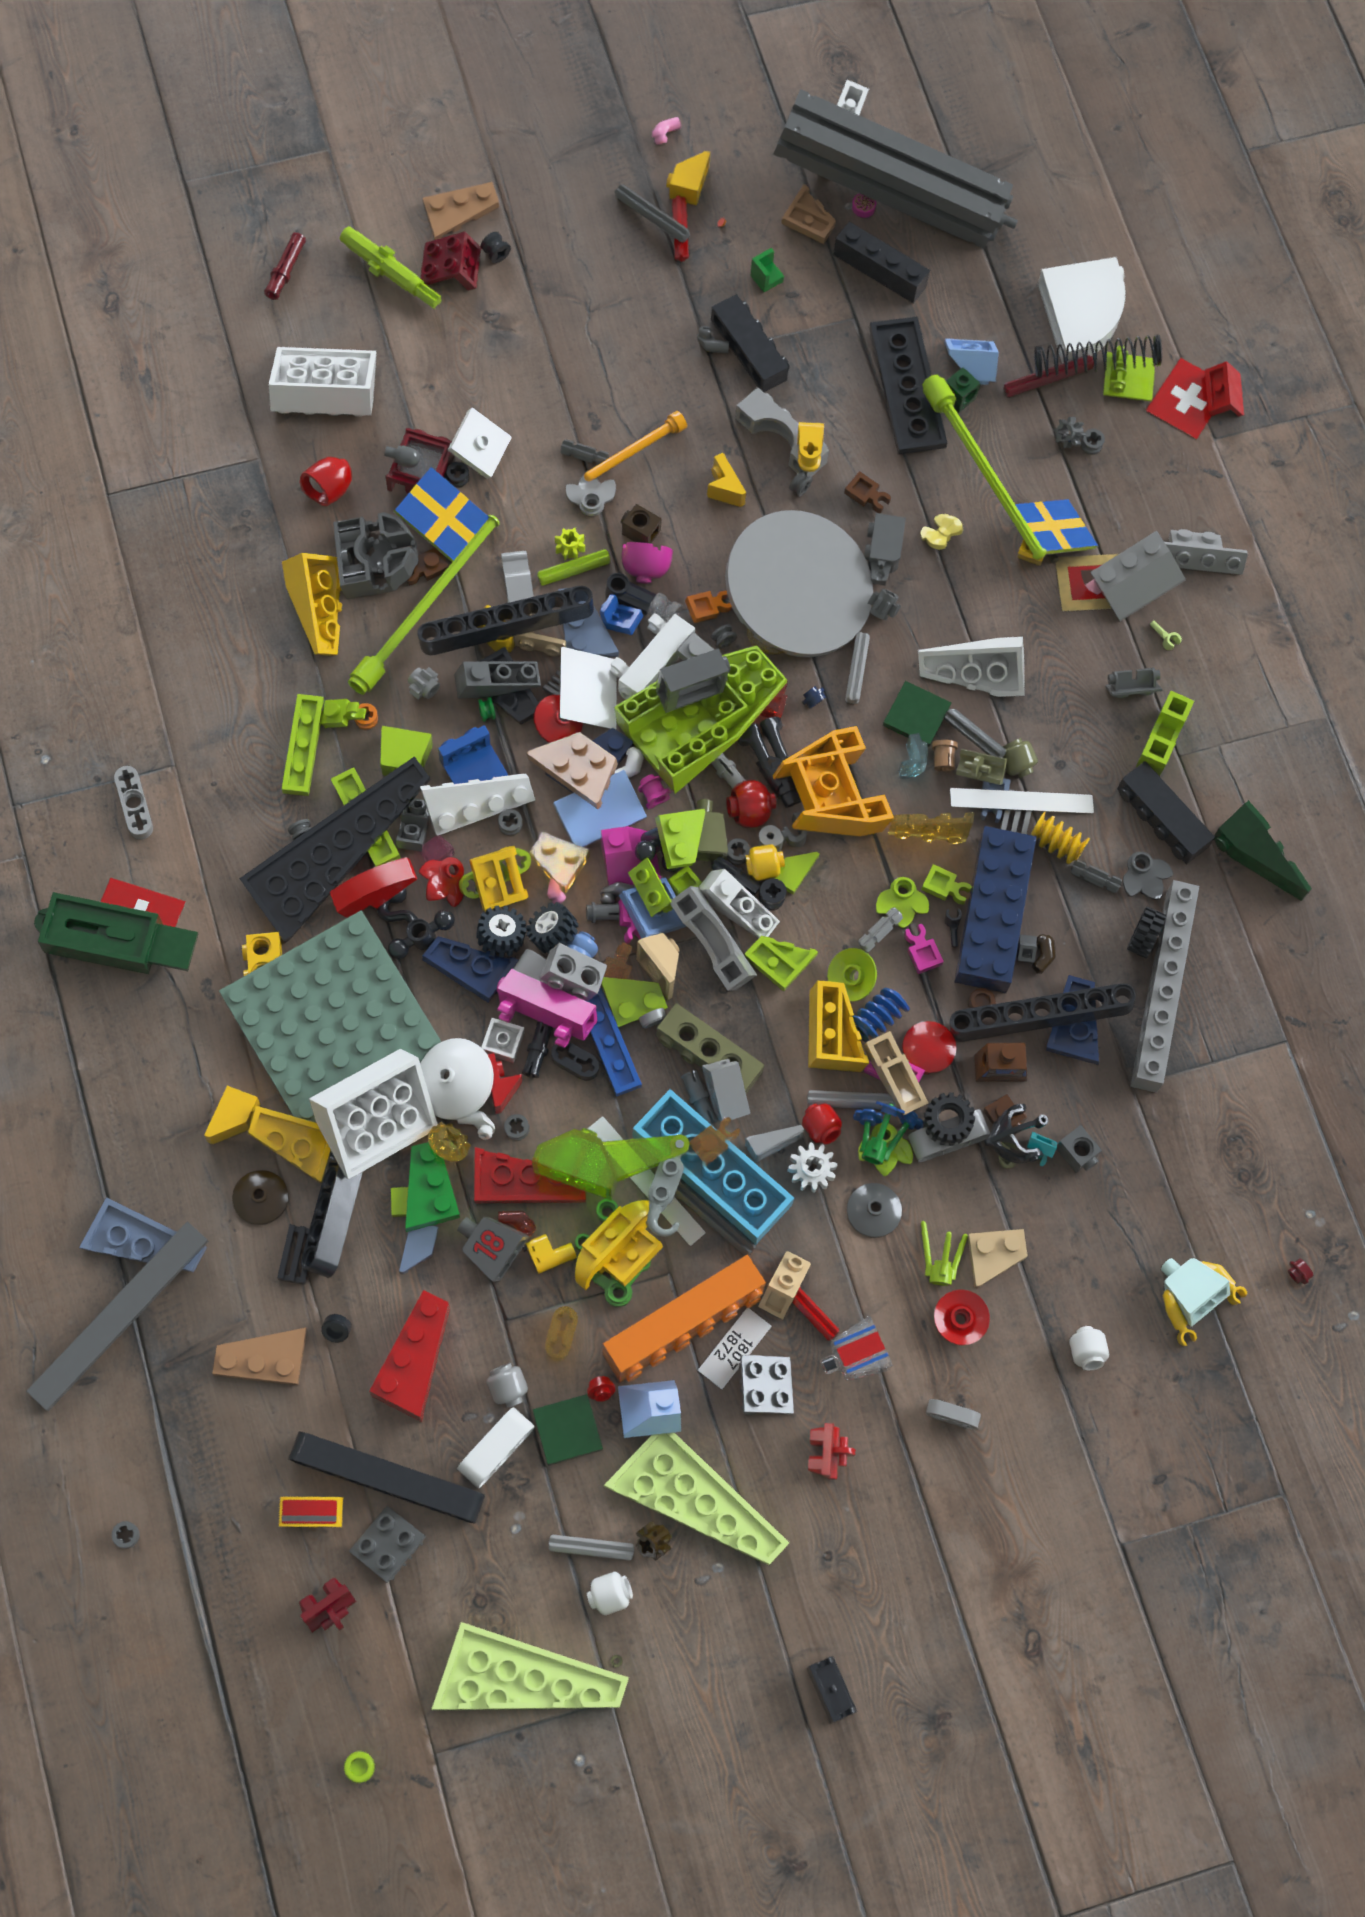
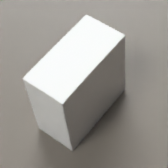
[481,1018,524,1063]

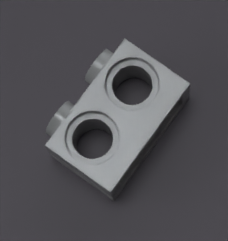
[540,943,607,1001]

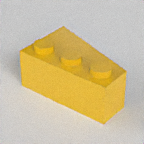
[808,980,869,1072]

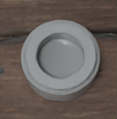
[639,1008,666,1029]

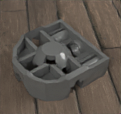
[333,513,419,599]

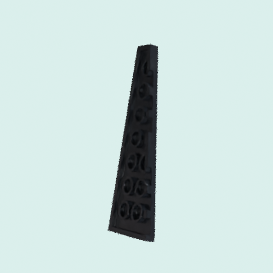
[239,756,431,943]

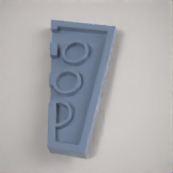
[79,1197,207,1273]

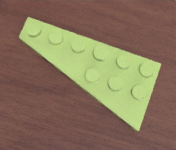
[604,1433,789,1565]
[432,1622,629,1710]

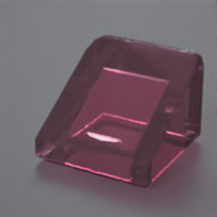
[419,835,455,861]

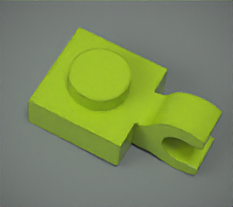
[320,699,366,728]

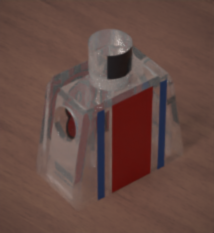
[820,1316,893,1381]

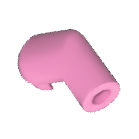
[652,117,681,145]
[547,867,576,904]

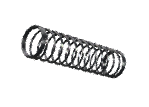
[1034,334,1162,378]

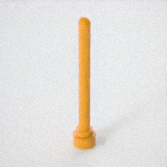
[584,411,687,482]

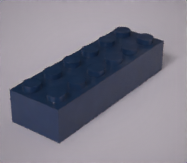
[954,826,1037,993]

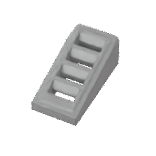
[745,1125,804,1162]

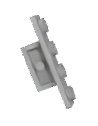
[1165,529,1248,575]

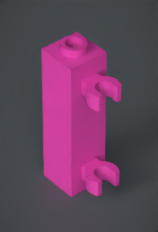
[497,969,597,1048]

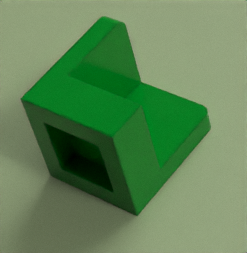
[750,248,784,293]

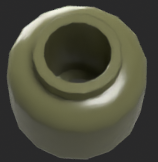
[1002,738,1038,778]

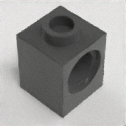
[1056,1125,1102,1173]

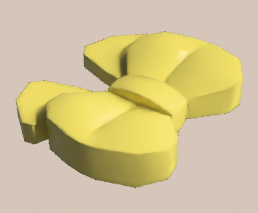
[921,514,963,550]

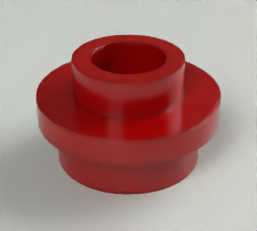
[587,1376,616,1402]

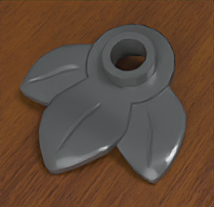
[1123,852,1173,900]

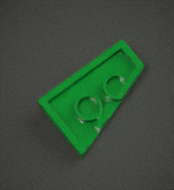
[405,1140,460,1232]

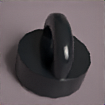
[321,1314,352,1343]

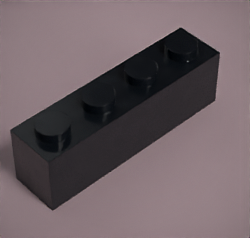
[833,221,930,304]
[711,294,790,393]
[1117,761,1215,865]

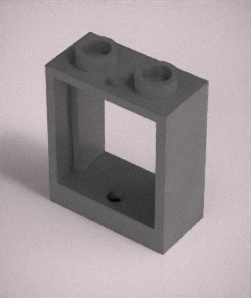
[656,648,730,713]

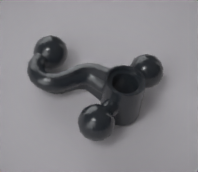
[377,888,455,959]

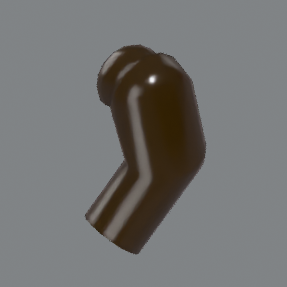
[1032,934,1056,974]

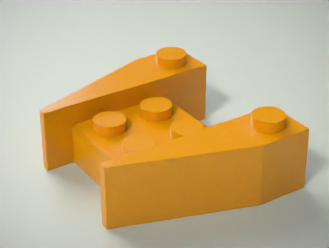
[773,726,894,837]

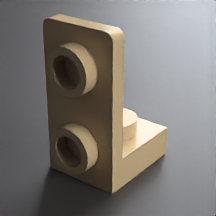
[515,613,566,656]
[758,1251,811,1319]

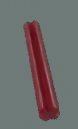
[1003,355,1094,397]

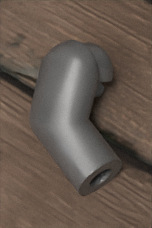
[600,882,635,904]

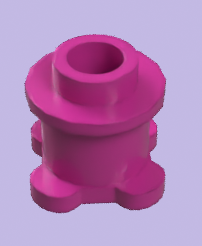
[638,774,671,809]

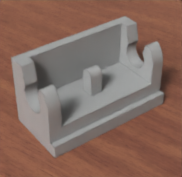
[702,1059,751,1123]

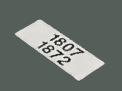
[698,1308,772,1389]

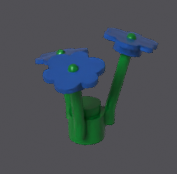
[853,1101,923,1165]

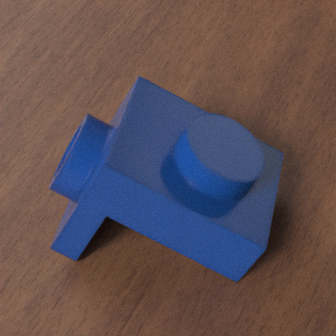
[600,594,643,635]

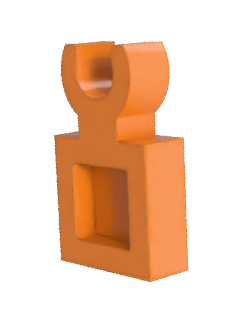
[685,591,732,623]

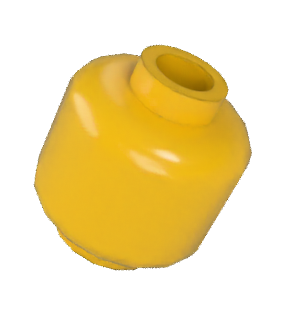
[745,844,785,881]

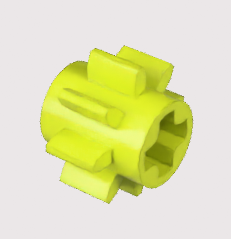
[555,528,585,560]

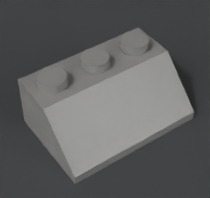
[1091,531,1186,621]

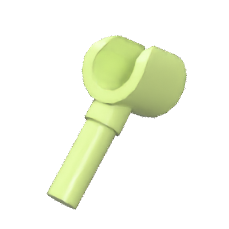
[1150,621,1182,650]

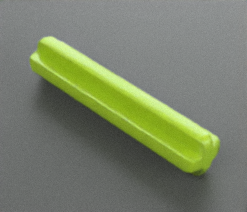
[538,549,610,586]

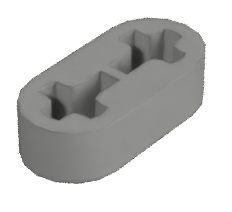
[926,1399,981,1430]

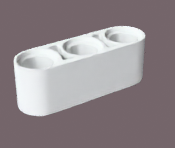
[457,1407,535,1489]

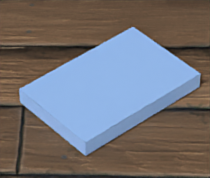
[553,770,647,851]

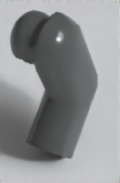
[697,326,729,354]

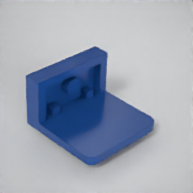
[438,725,508,784]

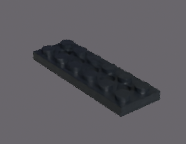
[869,316,948,455]

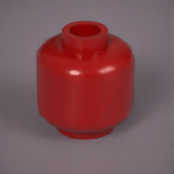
[802,1103,842,1144]

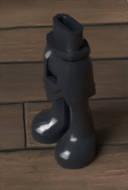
[737,717,802,808]

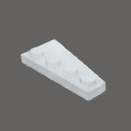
[420,774,535,836]

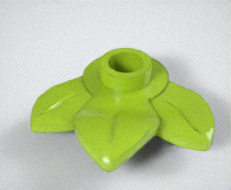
[876,877,929,928]
[858,1123,913,1176]

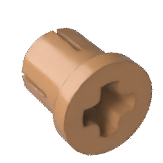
[932,740,958,771]

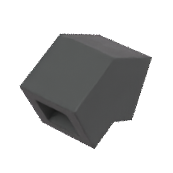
[1016,934,1037,962]

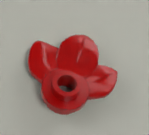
[418,857,464,907]

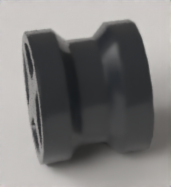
[480,231,511,263]
[759,878,786,910]

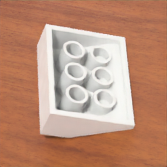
[269,347,376,416]
[309,1049,439,1179]

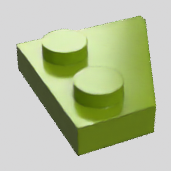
[655,809,705,869]
[744,935,818,991]
[601,977,668,1027]

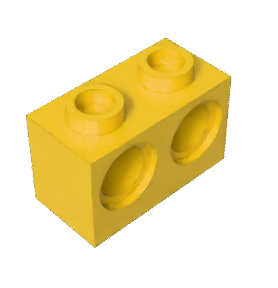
[242,932,282,976]

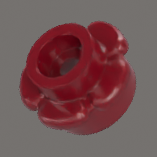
[1288,1258,1314,1284]

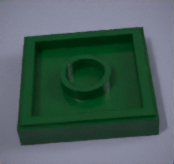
[883,681,952,748]
[533,1394,603,1466]

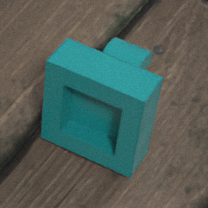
[1027,1132,1057,1166]

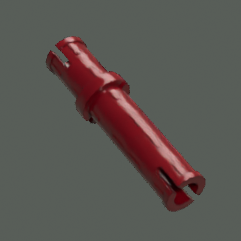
[264,232,306,300]

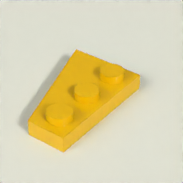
[247,1106,331,1183]

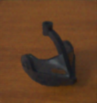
[984,1104,1048,1164]

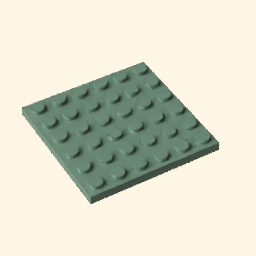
[219,910,441,1123]

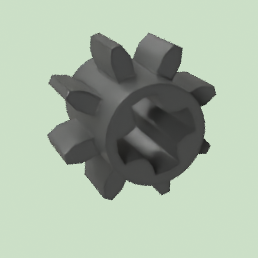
[1053,417,1086,448]
[868,589,901,620]

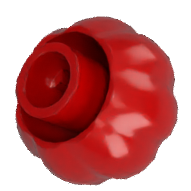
[726,780,776,828]

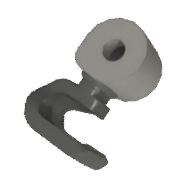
[758,812,807,852]

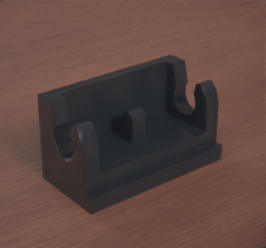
[806,1656,858,1724]

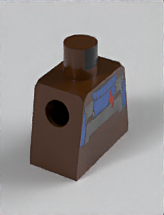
[974,1043,1027,1082]

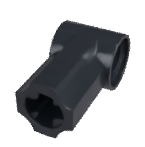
[605,573,657,616]

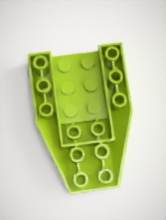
[614,646,787,794]

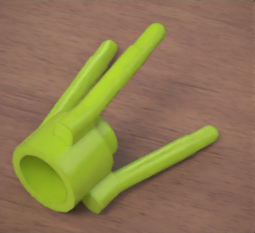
[921,1221,968,1286]

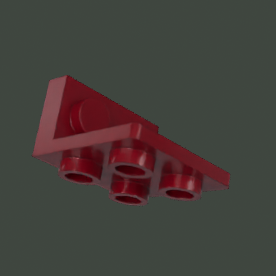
[420,231,481,291]

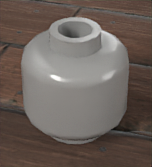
[486,1363,528,1408]

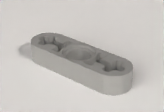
[114,766,153,839]

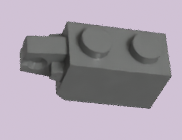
[864,513,906,586]

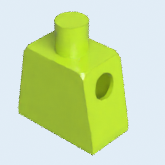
[381,726,433,776]

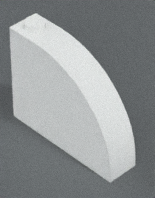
[1038,257,1125,364]

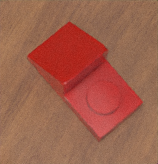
[487,1053,522,1114]

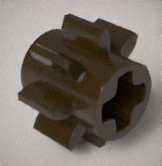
[635,1521,672,1561]

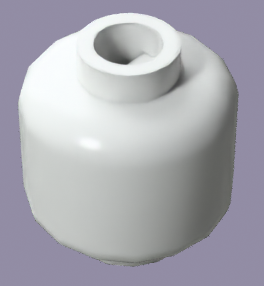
[1069,1326,1109,1371]
[587,1572,633,1615]

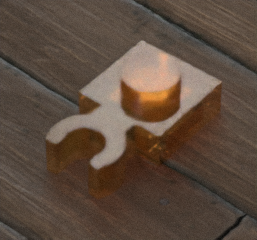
[689,1117,740,1166]

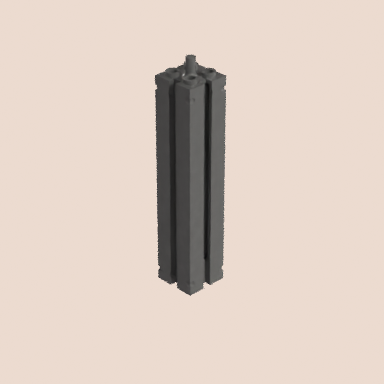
[773,89,1018,249]

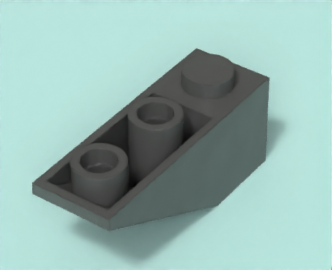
[454,661,541,698]

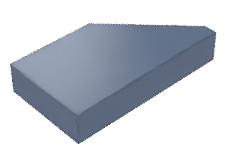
[399,1226,438,1274]

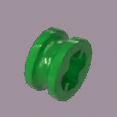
[478,697,496,722]

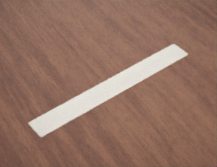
[950,788,1094,813]
[588,1117,706,1246]

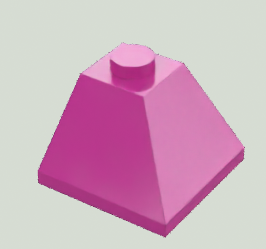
[601,826,661,886]

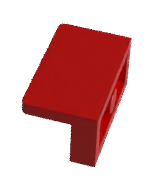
[1205,361,1244,417]

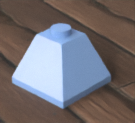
[945,339,999,385]
[618,1380,681,1438]

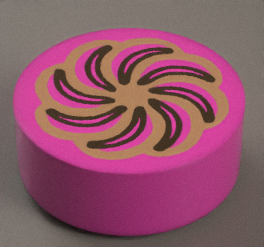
[852,193,877,218]

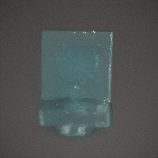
[898,733,928,777]

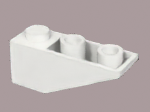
[699,869,780,938]

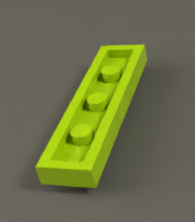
[282,694,324,796]
[331,767,401,867]

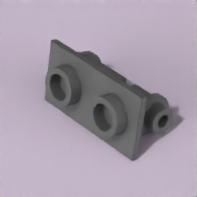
[1105,668,1162,698]

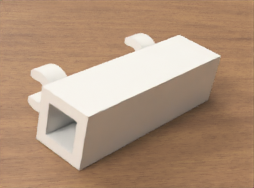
[610,613,695,700]

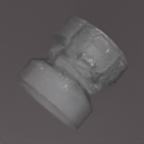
[647,592,682,623]

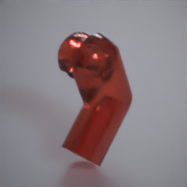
[498,1211,536,1237]

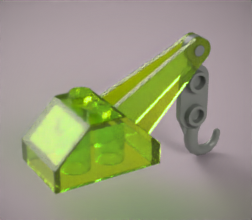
[532,1128,689,1237]

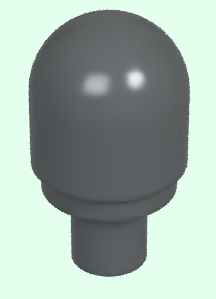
[384,445,420,468]

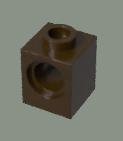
[621,504,662,544]

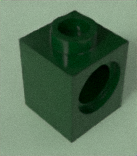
[946,367,980,413]

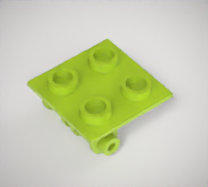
[1103,345,1155,402]

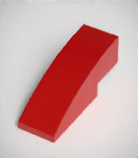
[330,857,417,918]

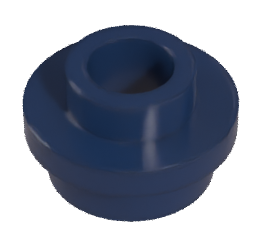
[802,686,826,709]

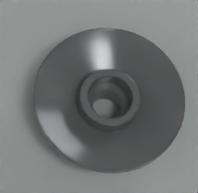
[847,1183,902,1238]

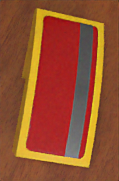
[279,1497,343,1527]

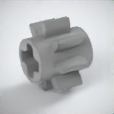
[408,667,440,700]

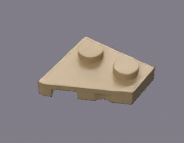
[968,1229,1027,1288]

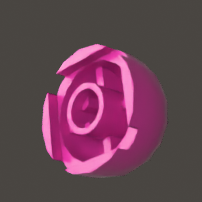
[621,542,673,584]

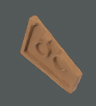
[423,182,499,240]
[212,1328,307,1386]

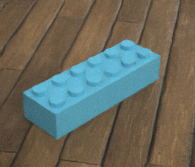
[632,1089,794,1246]

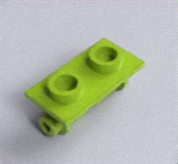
[628,858,673,917]

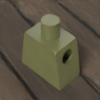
[696,799,728,861]

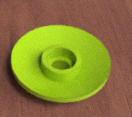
[827,948,877,1002]

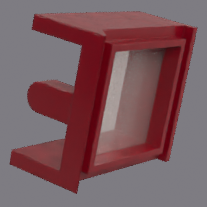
[385,427,455,495]

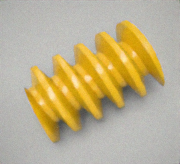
[1031,811,1090,864]

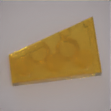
[888,813,974,844]

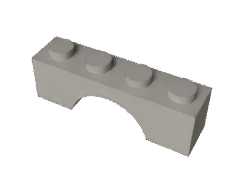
[735,387,829,477]
[670,886,757,991]

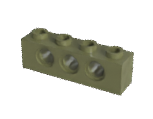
[656,1003,764,1094]

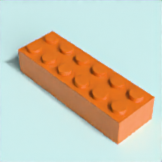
[602,1254,766,1383]

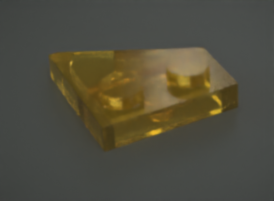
[530,832,590,893]

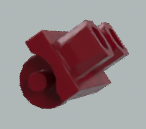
[299,1578,357,1633]

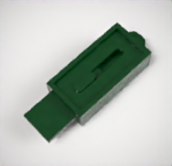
[34,892,199,974]

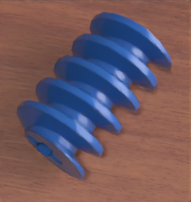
[853,988,910,1043]

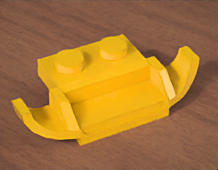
[575,1200,663,1290]

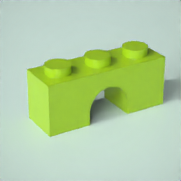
[1136,691,1194,776]

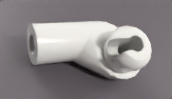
[614,747,644,778]
[457,1111,495,1140]

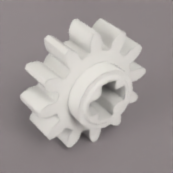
[788,1142,837,1193]

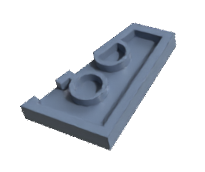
[558,588,619,658]

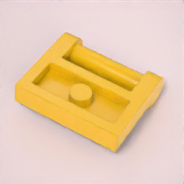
[469,846,528,912]

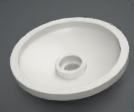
[420,1038,494,1120]

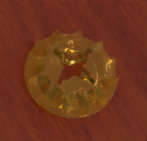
[428,1122,471,1161]

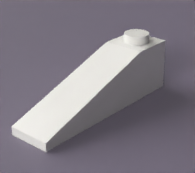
[918,637,1024,697]

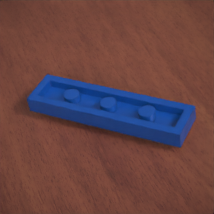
[585,988,642,1097]

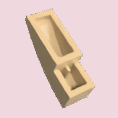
[863,1031,928,1115]

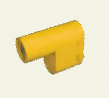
[522,1234,577,1274]

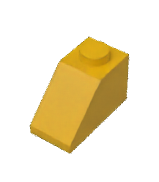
[666,151,710,205]
[204,1086,261,1144]

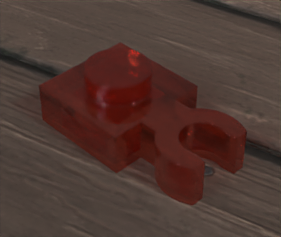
[760,681,788,719]

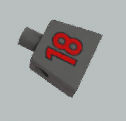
[457,1217,529,1281]

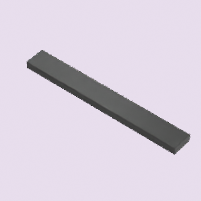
[27,1221,209,1411]

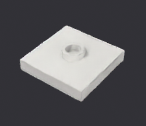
[448,408,511,479]

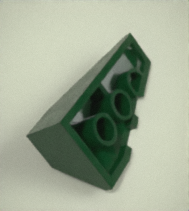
[1214,800,1312,901]

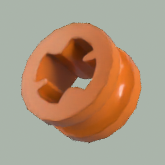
[355,703,378,730]

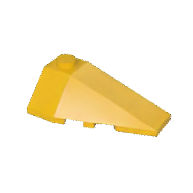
[282,553,342,656]

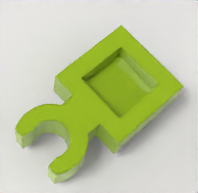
[921,864,972,905]

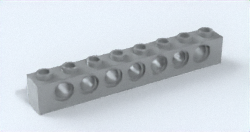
[1130,880,1199,1093]

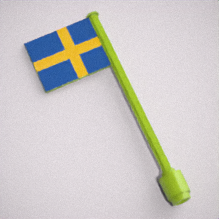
[922,375,1098,560]
[348,467,499,695]

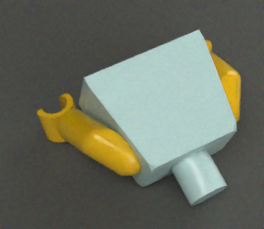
[1161,1258,1247,1346]

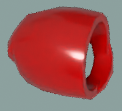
[299,457,352,507]

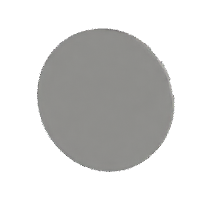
[725,510,873,657]

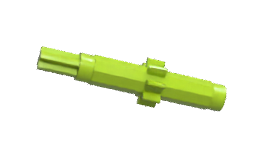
[340,226,441,309]

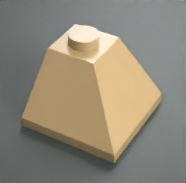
[636,933,680,1000]

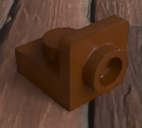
[983,1094,1027,1135]

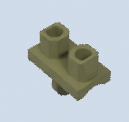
[956,749,1007,785]

